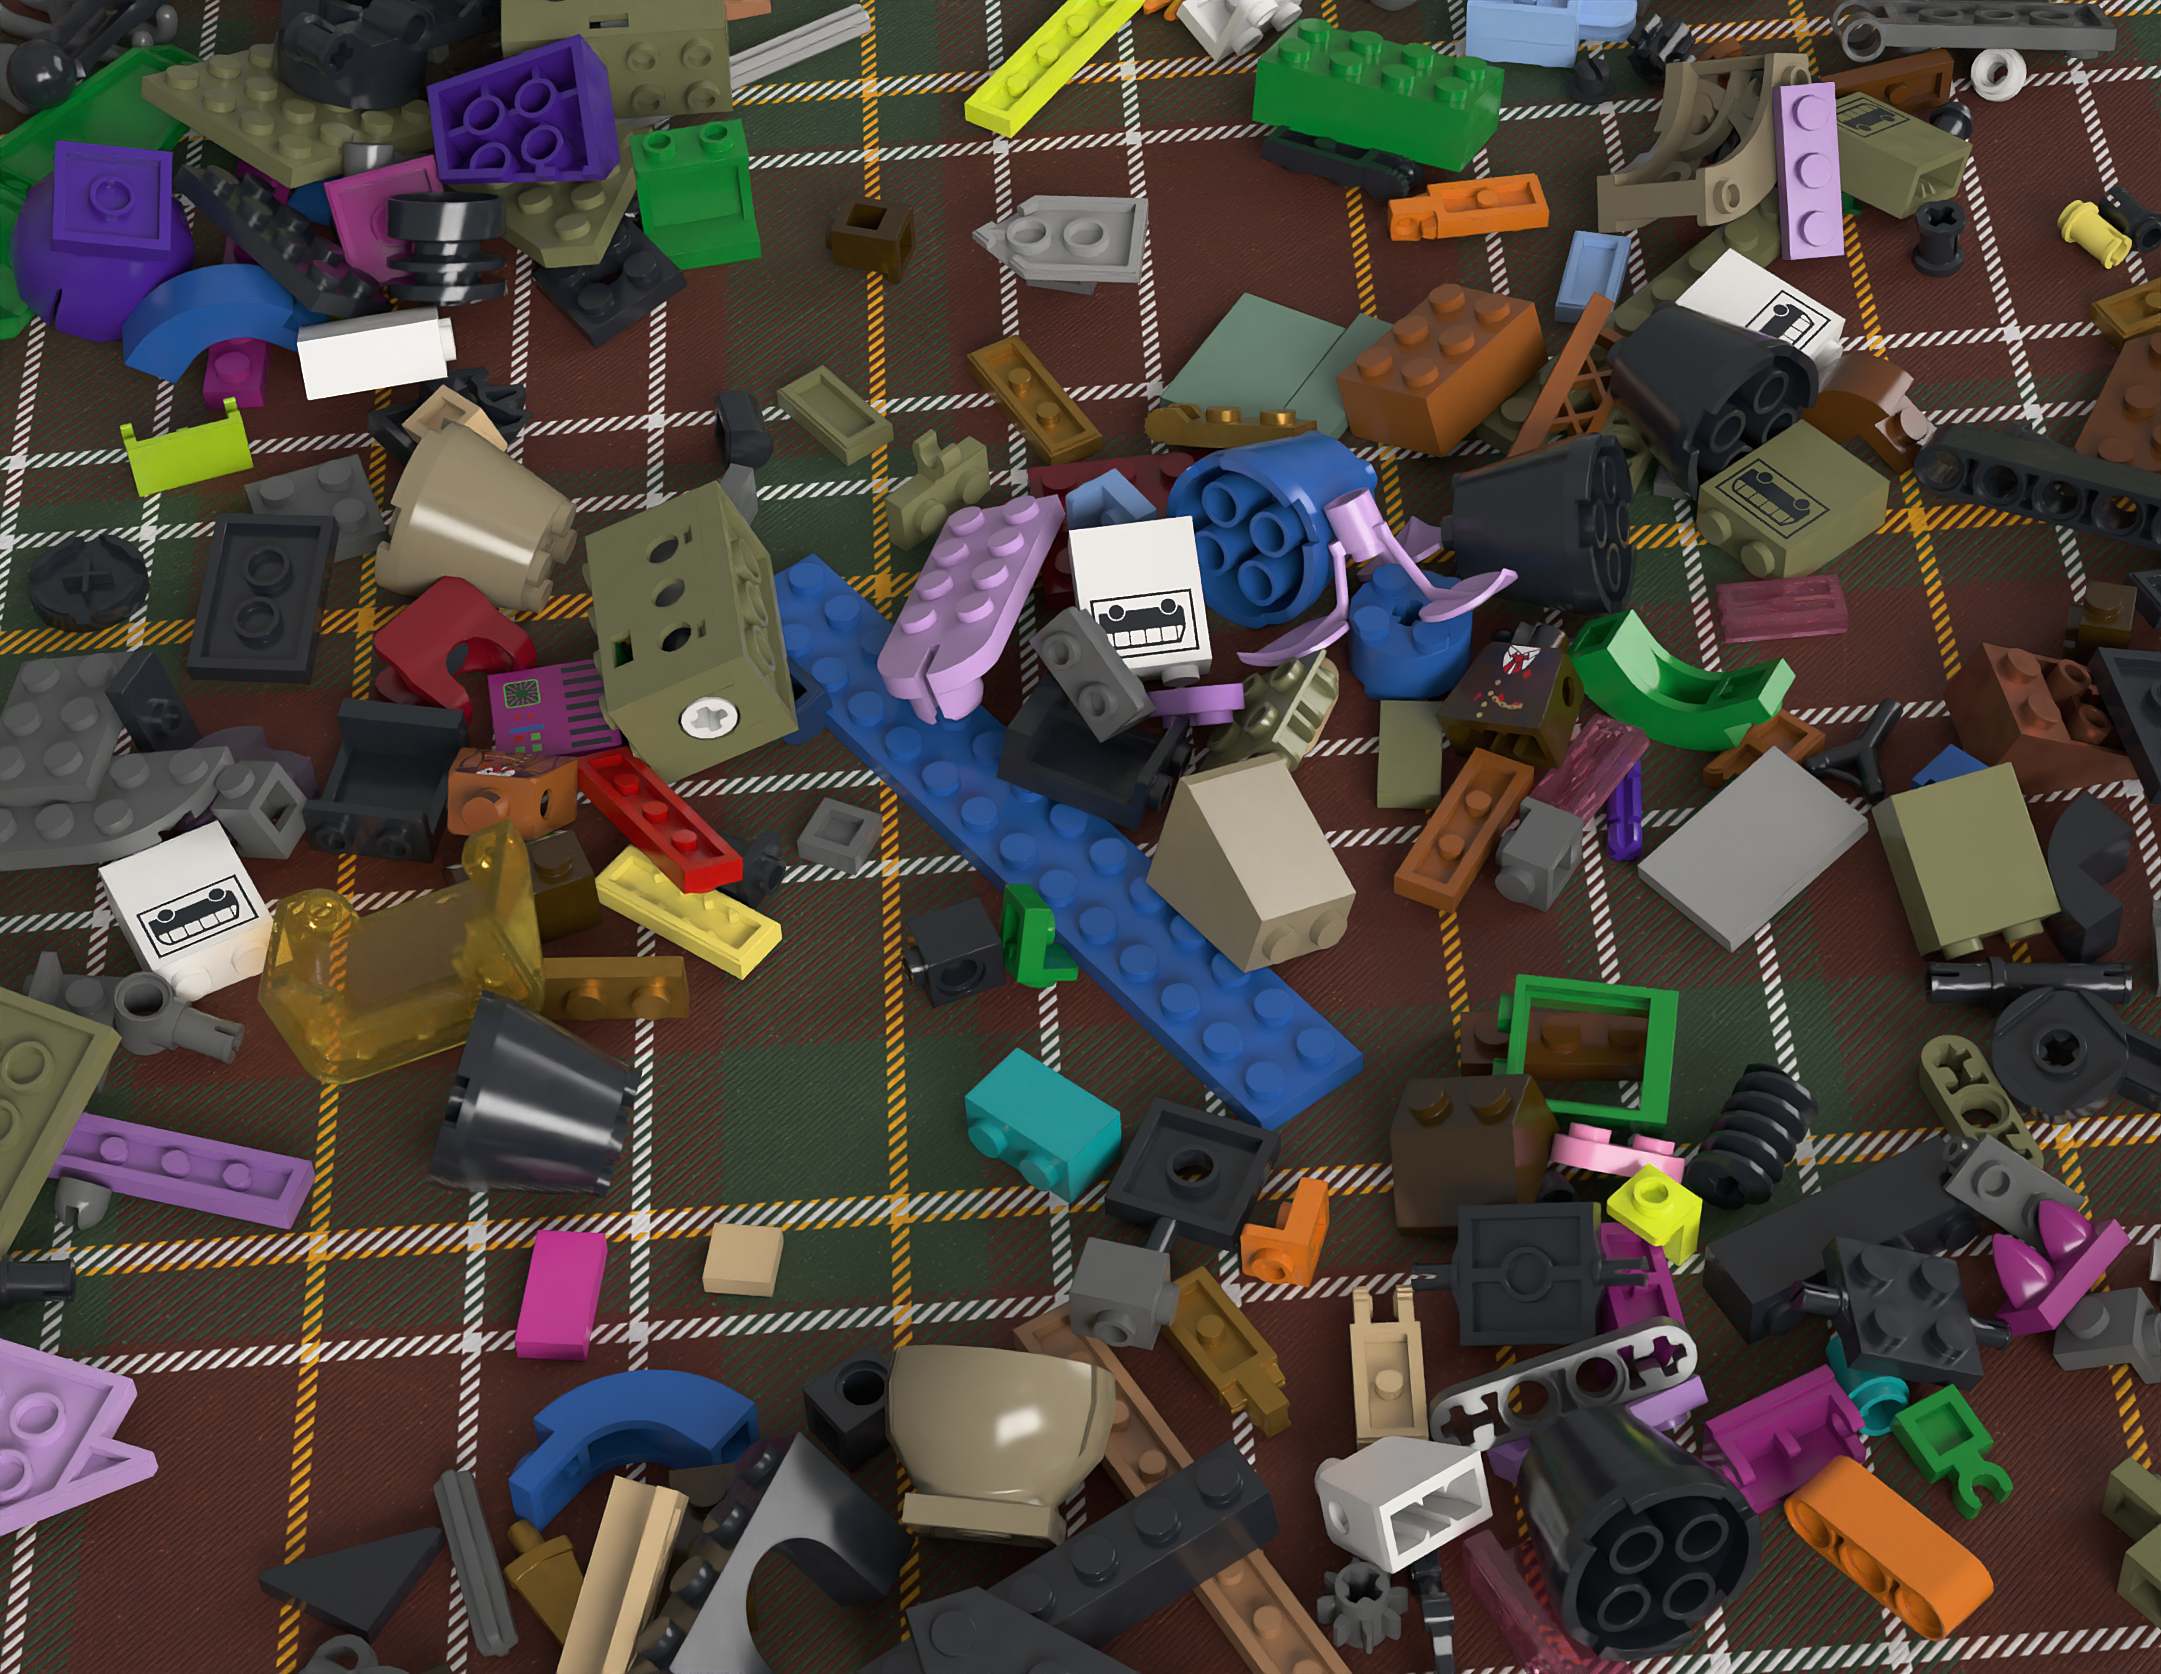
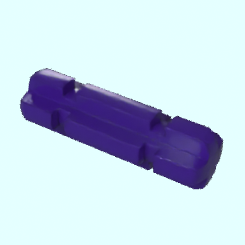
[1606,752,1642,862]

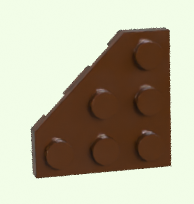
[2074,332,2161,499]

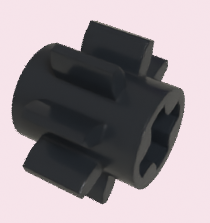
[1626,14,1696,83]

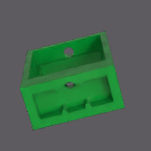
[1492,974,1679,1136]

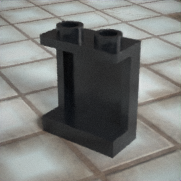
[996,670,1194,832]
[302,698,471,863]

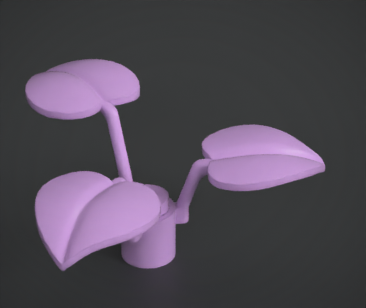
[1237,487,1518,667]

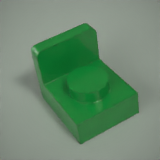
[999,884,1079,988]

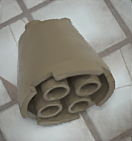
[375,417,578,614]

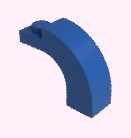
[122,264,330,384]
[508,1370,760,1533]

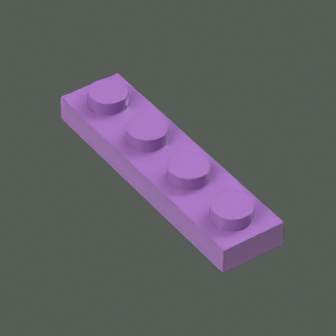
[48,1112,316,1230]

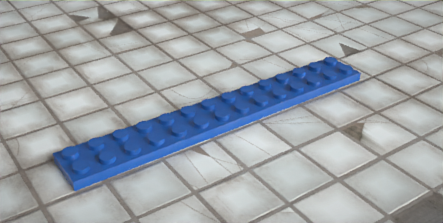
[774,553,1363,1131]

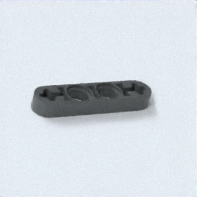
[1427,1316,1698,1452]

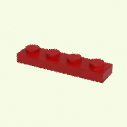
[577,746,743,895]

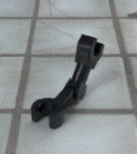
[1406,1548,1456,1674]

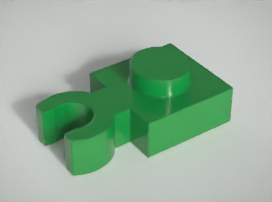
[1889,1384,2013,1520]

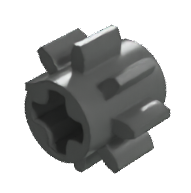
[1317,1557,1408,1654]

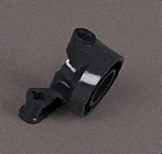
[272,0,501,110]

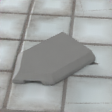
[972,195,1149,283]

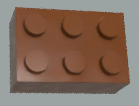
[1336,283,1549,458]

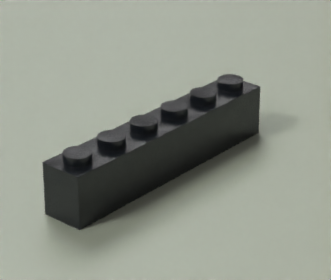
[855,1439,1281,1674]

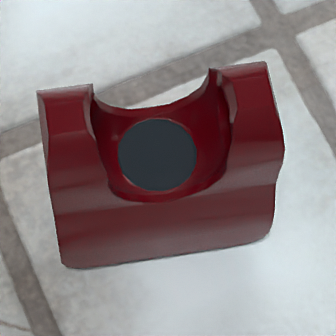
[374,576,537,726]

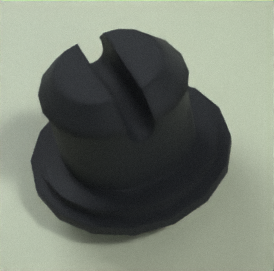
[1567,57,1616,106]

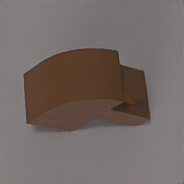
[1800,354,1936,475]

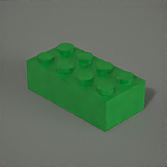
[1252,18,1505,173]

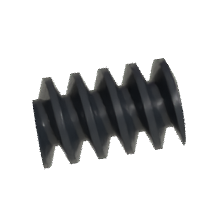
[1687,1063,1819,1210]

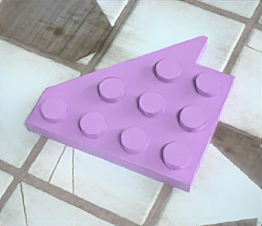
[0,1339,158,1536]

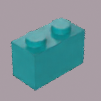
[965,1047,1123,1204]

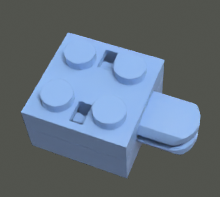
[1466,0,1637,68]

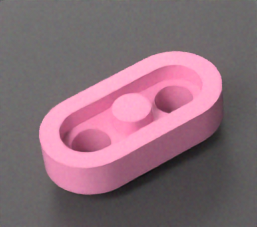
[1550,1123,1686,1184]

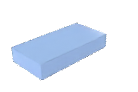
[1555,231,1631,323]

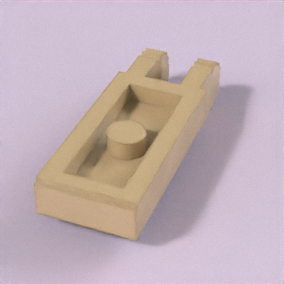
[1350,1284,1429,1452]

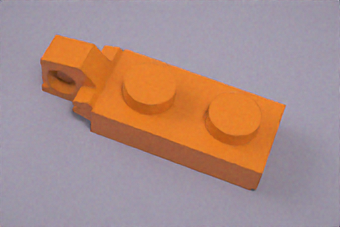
[1387,173,1549,241]

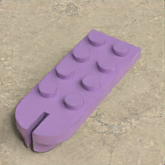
[877,494,1066,725]

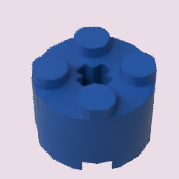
[1349,563,1473,703]

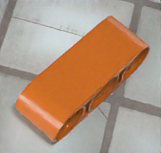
[1784,1455,1994,1642]

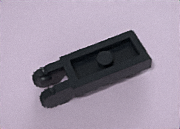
[1261,125,1425,202]

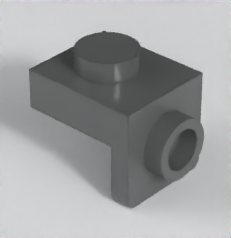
[2053,1287,2161,1384]

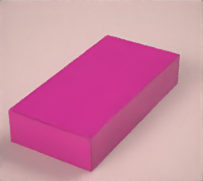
[514,1230,608,1361]

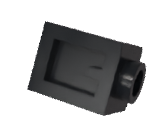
[716,829,786,910]

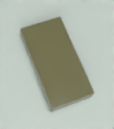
[776,365,894,467]
[1377,700,1443,809]

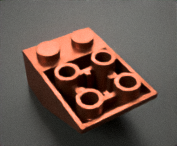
[1942,642,2138,796]

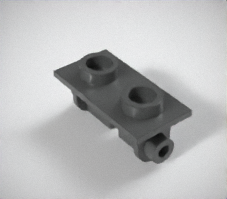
[1942,1132,2086,1255]

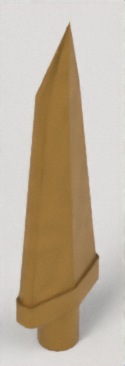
[503,1519,585,1648]

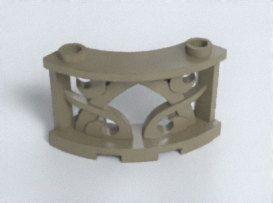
[1597,53,1811,233]

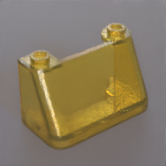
[257,819,547,1085]

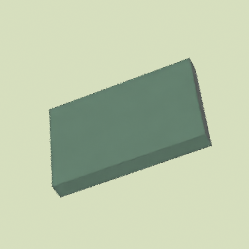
[1160,292,1346,418]

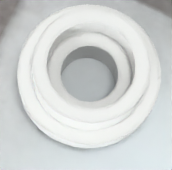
[1971,48,2027,102]

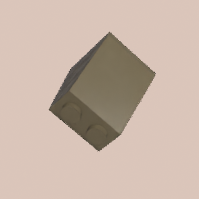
[1146,752,1356,973]

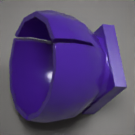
[8,140,195,343]

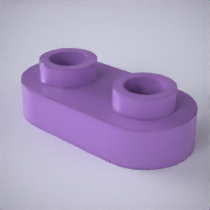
[1147,683,1245,729]

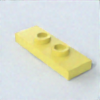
[595,844,782,980]

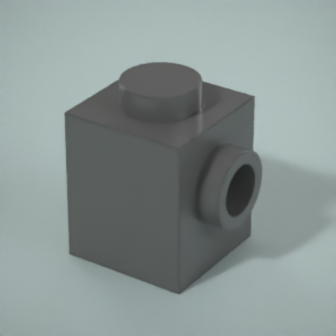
[1069,1237,1180,1350]

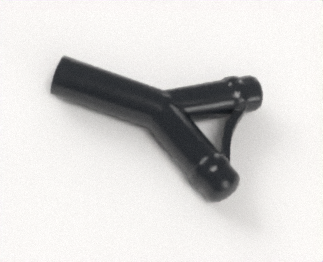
[1801,698,1904,805]

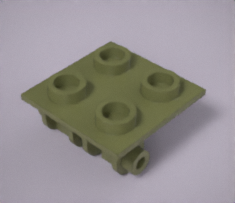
[1198,648,1338,773]

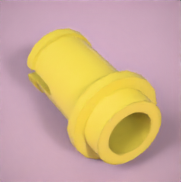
[2057,200,2132,269]

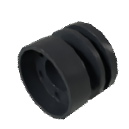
[385,192,508,306]

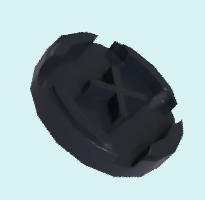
[28,534,150,633]

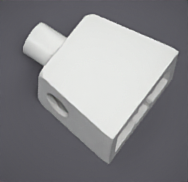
[1314,1436,1493,1574]

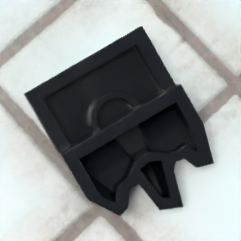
[367,367,533,468]

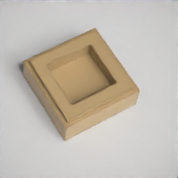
[702,1223,784,1297]

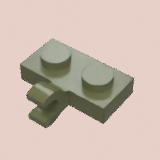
[884,429,991,552]

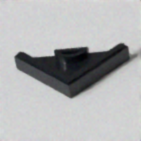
[258,1526,446,1645]

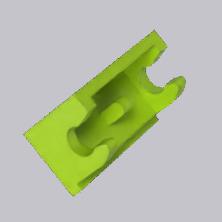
[120,397,254,497]

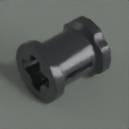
[1912,200,1967,277]

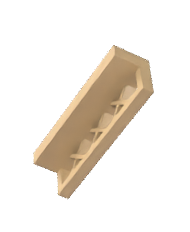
[556,1475,689,1674]

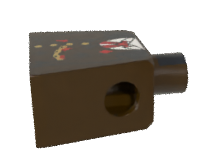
[1435,624,1584,769]

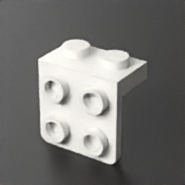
[1176,0,1302,63]

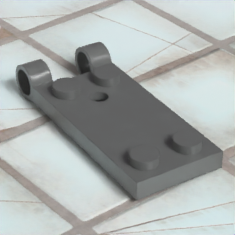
[1829,0,2117,62]

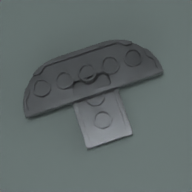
[0,651,236,871]

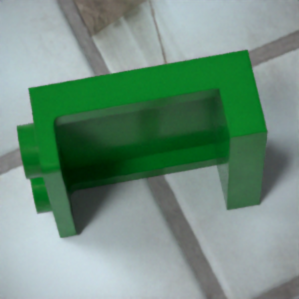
[629,119,762,270]

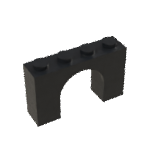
[627,1432,916,1674]

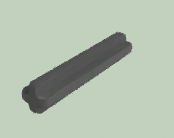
[433,1469,519,1657]

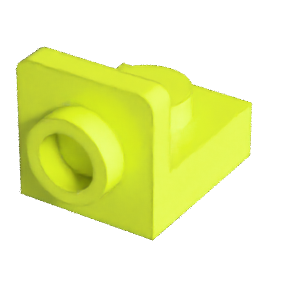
[1606,1163,1703,1266]

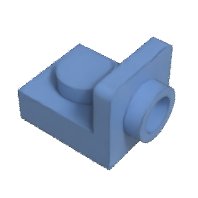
[1066,468,1158,531]

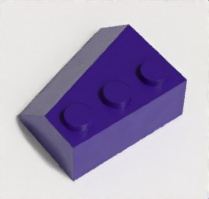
[427,34,621,185]

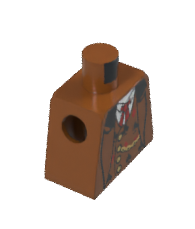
[448,747,578,841]

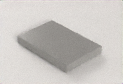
[1637,746,1868,953]

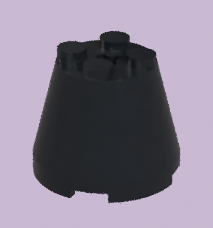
[1606,299,1819,502]
[1441,432,1637,617]
[425,990,643,1199]
[1517,1404,1762,1662]

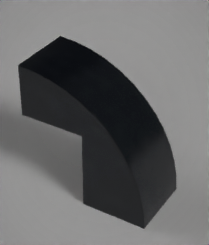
[2043,791,2134,963]

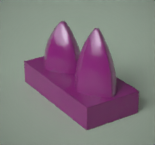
[1992,1200,2130,1337]

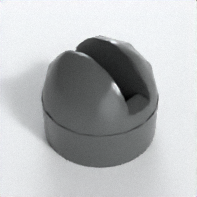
[54,1176,113,1230]

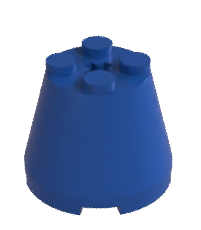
[1166,430,1377,629]

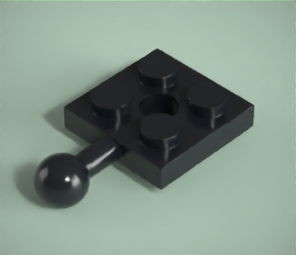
[531,214,687,349]
[1104,1097,1281,1254]

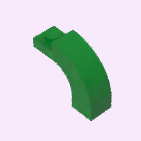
[1566,609,1796,751]

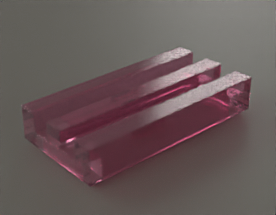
[1715,574,1849,643]
[1528,713,1651,828]

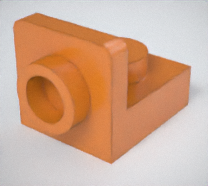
[1240,1177,1330,1287]

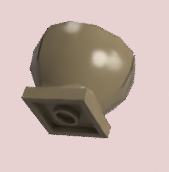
[884,1345,1116,1550]

